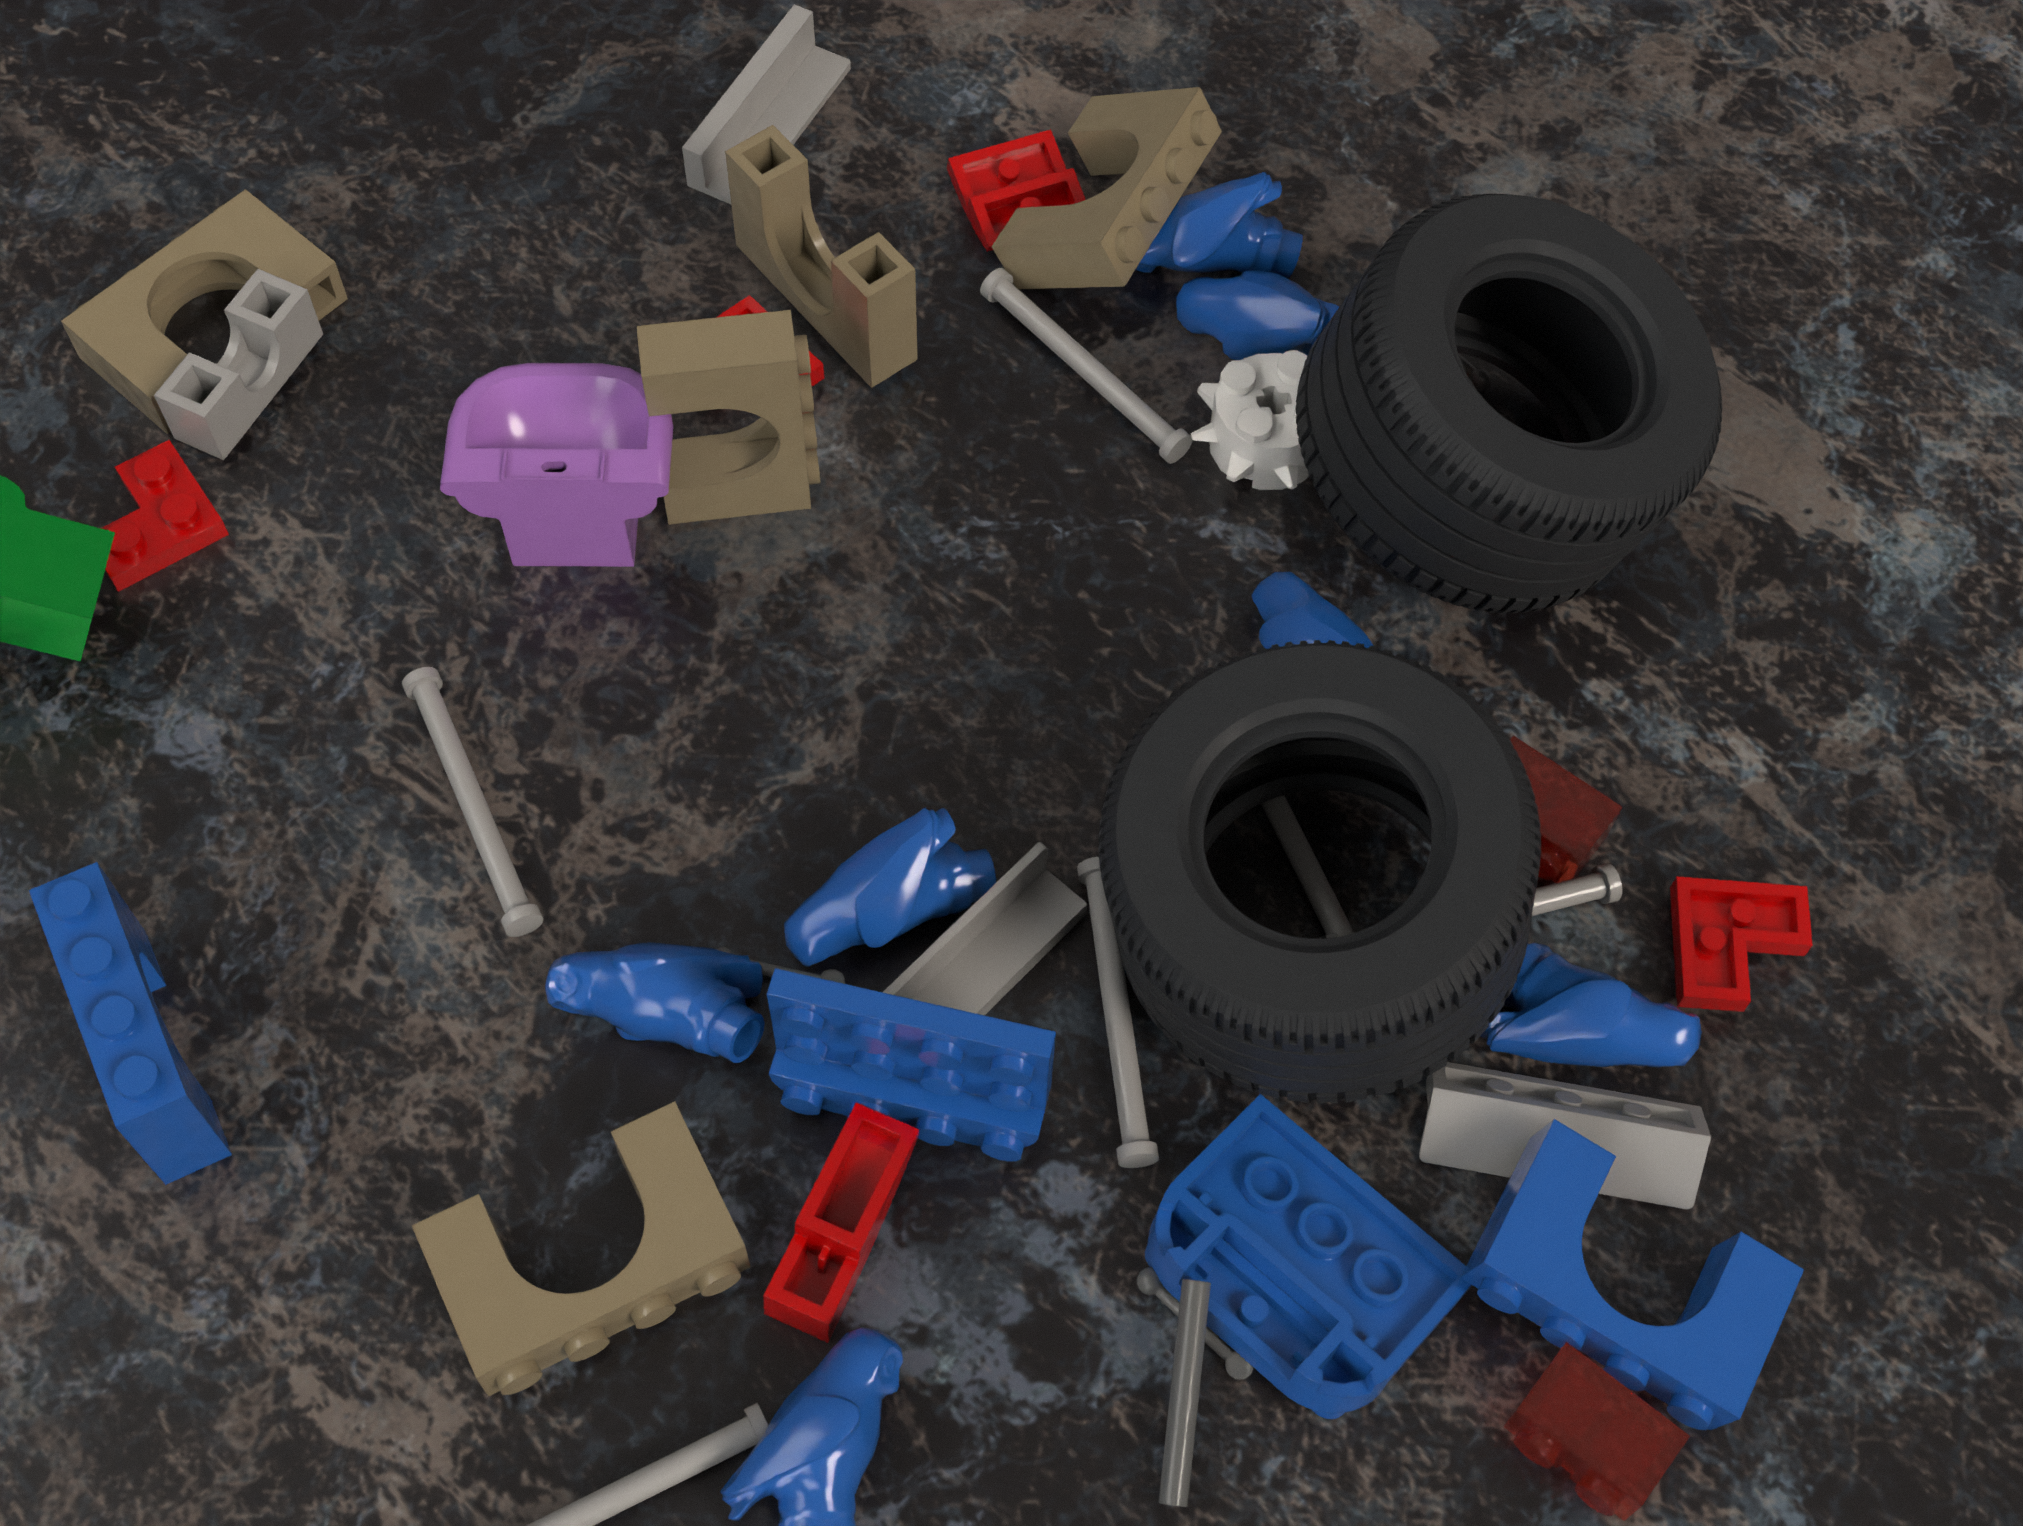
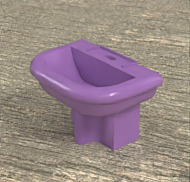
[440,363,673,567]

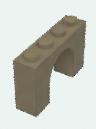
[992,87,1222,289]
[725,125,917,388]
[61,189,348,434]
[637,310,820,525]
[412,1101,750,1397]

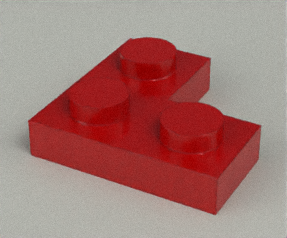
[101,440,229,592]
[1670,876,1813,1012]

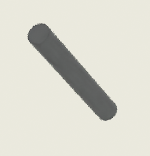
[1158,1279,1211,1507]

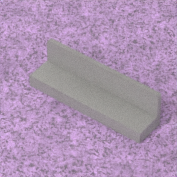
[682,4,851,204]
[883,842,1088,1016]
[1419,1062,1711,1209]

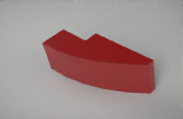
[763,1102,919,1343]

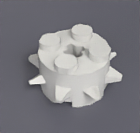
[1191,350,1309,490]

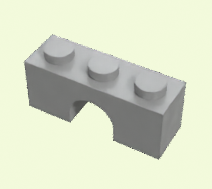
[154,269,323,460]

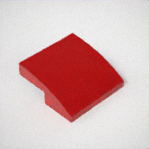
[946,129,1086,252]

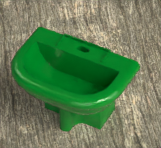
[0,475,115,661]

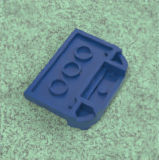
[767,968,1056,1161]
[1145,1094,1472,1419]

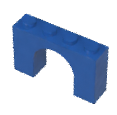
[29,862,232,1185]
[1461,1119,1804,1430]

